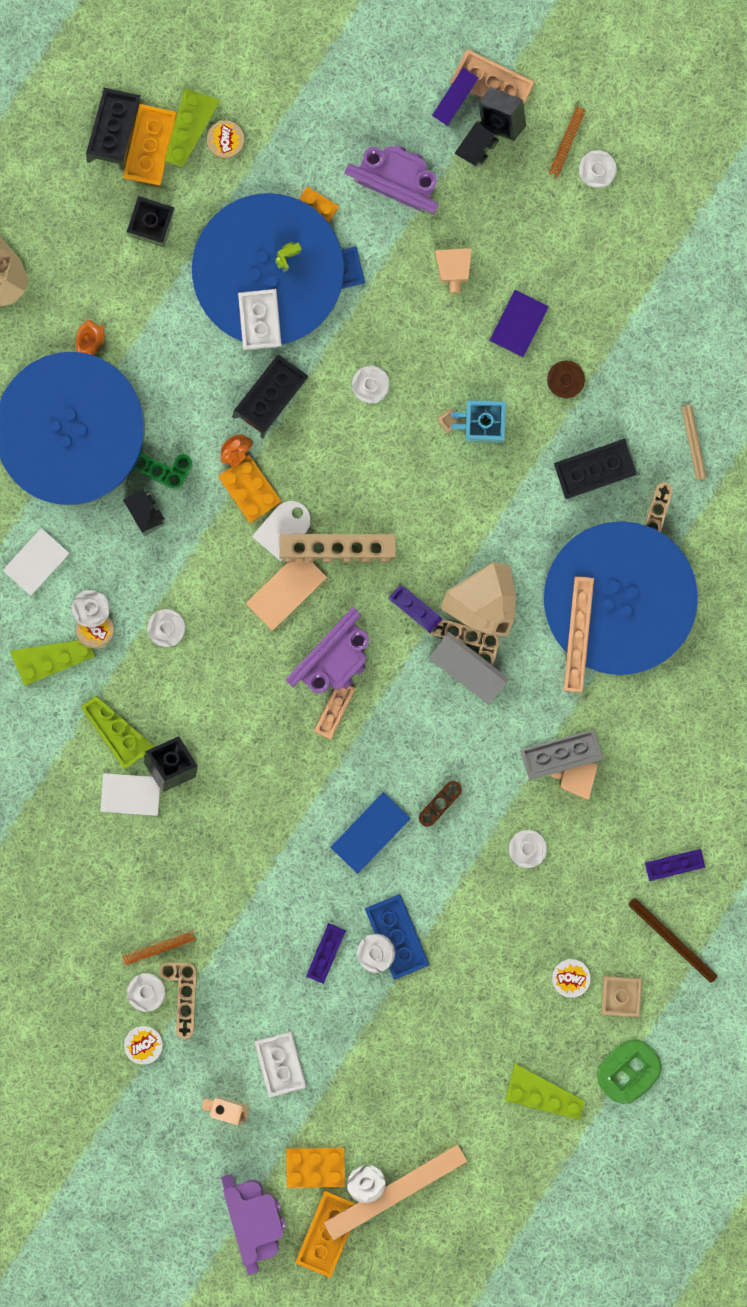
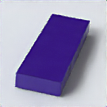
[432,67,479,126]
[388,585,443,633]
[644,849,705,881]
[306,923,346,984]

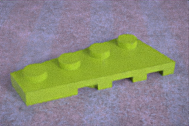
[164,88,221,168]
[10,640,96,686]
[80,696,155,770]
[505,1063,585,1120]

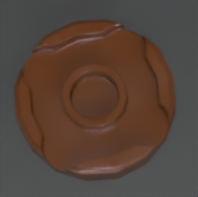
[547,360,585,399]

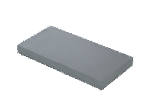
[429,632,509,705]
[520,729,604,780]

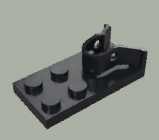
[86,88,141,170]
[232,354,309,439]
[554,438,640,499]

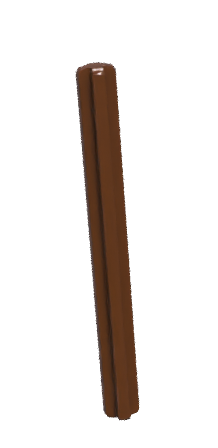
[628,898,718,983]

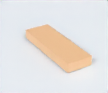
[314,685,356,740]

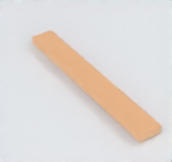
[324,1144,467,1240]

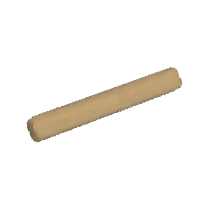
[682,405,707,480]

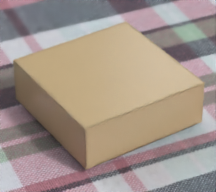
[436,408,463,434]

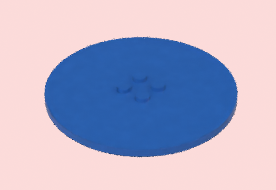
[192,193,344,345]
[0,352,145,505]
[544,521,698,675]

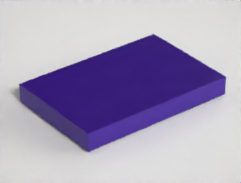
[489,290,549,358]

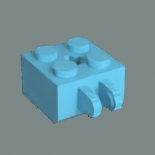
[451,401,506,443]

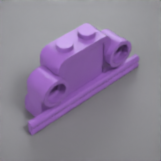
[344,145,439,214]
[285,607,369,694]
[221,1174,287,1275]

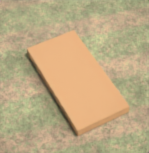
[450,49,535,104]
[246,550,327,631]

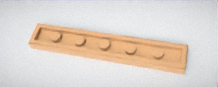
[564,576,594,693]

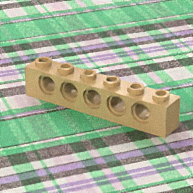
[279,534,396,563]

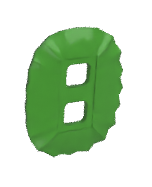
[597,1039,662,1104]

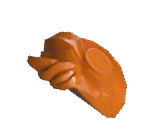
[75,319,105,356]
[220,434,253,469]

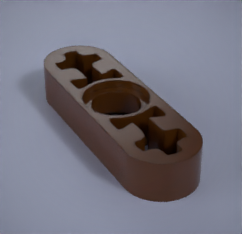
[419,781,462,827]

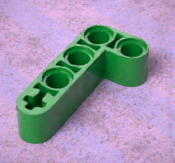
[133,453,193,490]

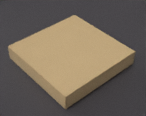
[601,976,642,1017]

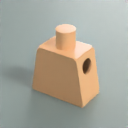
[435,248,472,294]
[550,763,598,800]
[202,1097,250,1125]

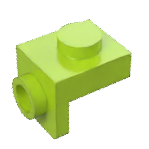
[275,242,302,272]

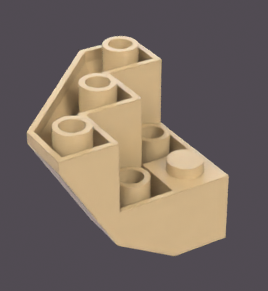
[0,236,28,307]
[441,562,516,637]

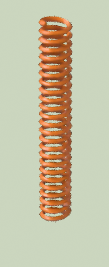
[549,105,586,178]
[122,930,195,965]

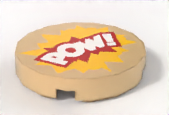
[207,120,245,159]
[76,617,114,649]

